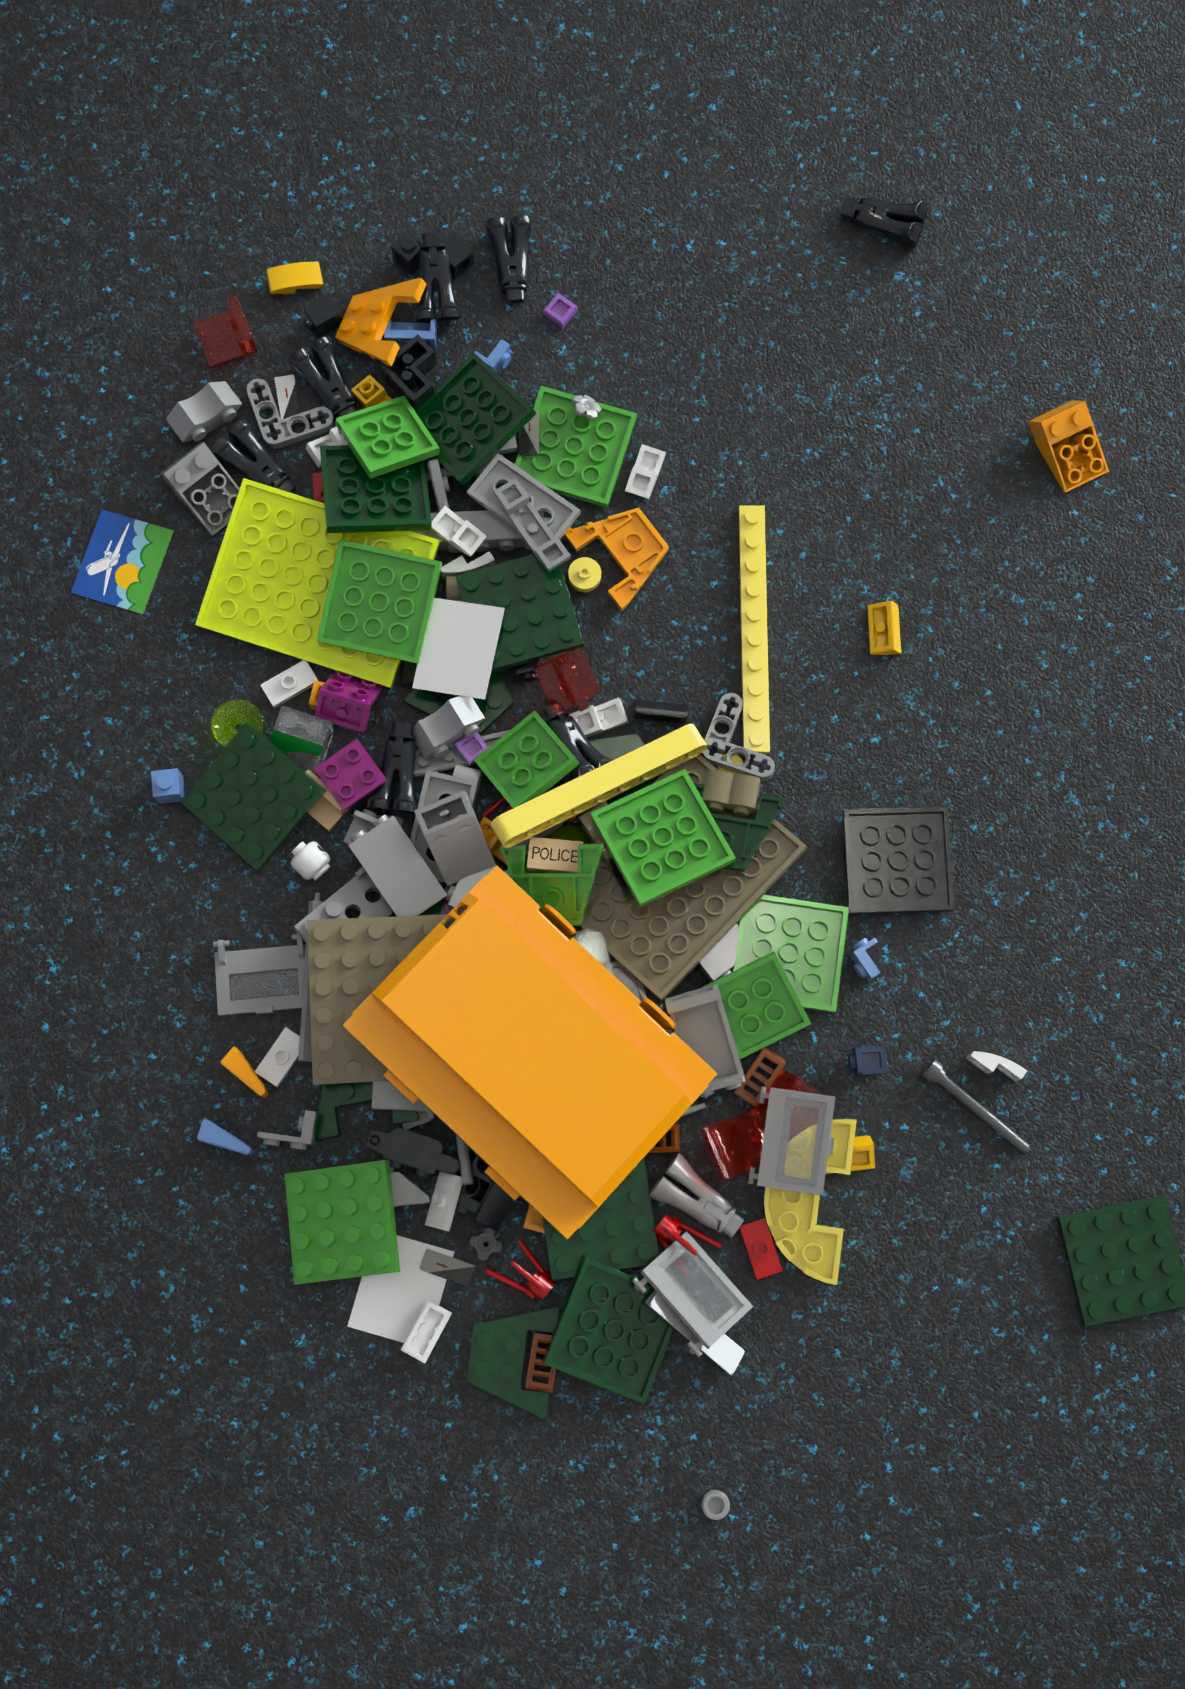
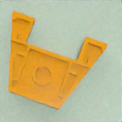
[335,278,427,366]
[564,508,669,612]

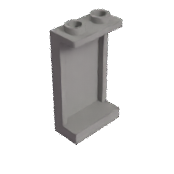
[348,815,447,916]
[665,984,745,1097]

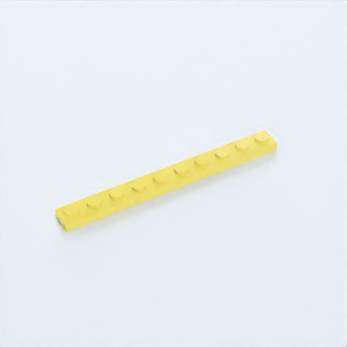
[738,506,770,754]

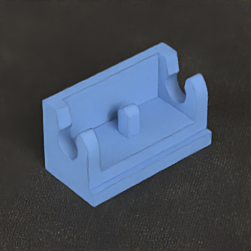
[384,318,437,350]

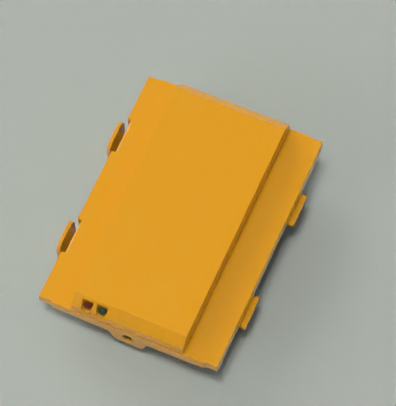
[342,866,717,1239]

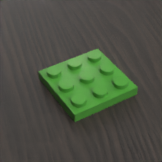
[336,396,440,479]
[474,710,580,808]
[702,951,811,1059]

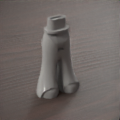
[649,1153,744,1238]

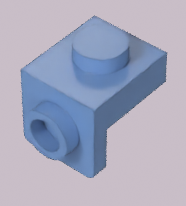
[474,339,511,374]
[850,938,881,982]

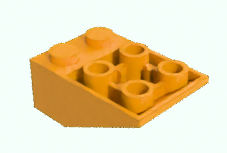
[1028,400,1109,493]

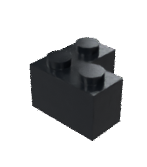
[380,334,437,410]

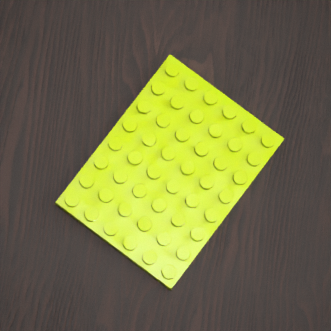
[195,478,440,689]

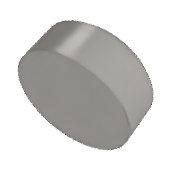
[701,1490,730,1520]

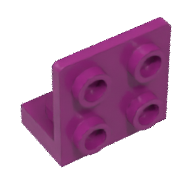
[314,671,383,733]
[314,739,387,810]

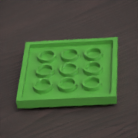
[515,386,637,508]
[317,540,442,664]
[590,769,736,907]
[733,895,849,1013]
[285,1160,400,1285]

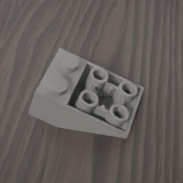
[160,442,240,536]
[414,790,497,886]

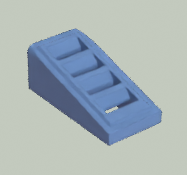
[197,1119,255,1156]

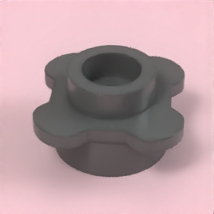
[470,1228,502,1261]

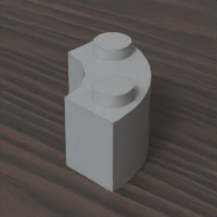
[166,381,242,442]
[412,696,485,760]

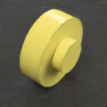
[568,557,601,592]

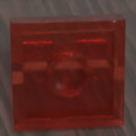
[533,647,601,712]

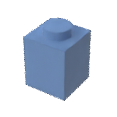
[151,768,185,804]

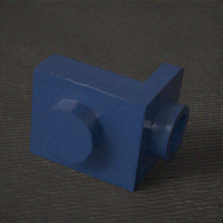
[848,1046,888,1076]

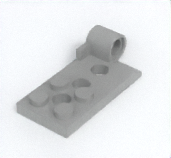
[467,453,580,540]
[410,765,482,885]
[294,867,395,944]

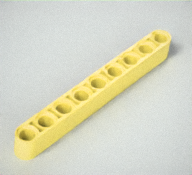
[490,724,707,848]

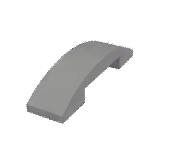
[494,478,571,571]

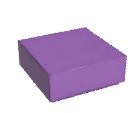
[543,293,578,329]
[454,732,489,767]

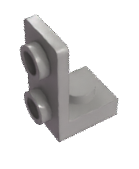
[257,1110,318,1150]

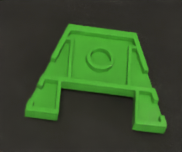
[500,844,604,926]

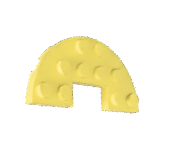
[764,1119,857,1285]

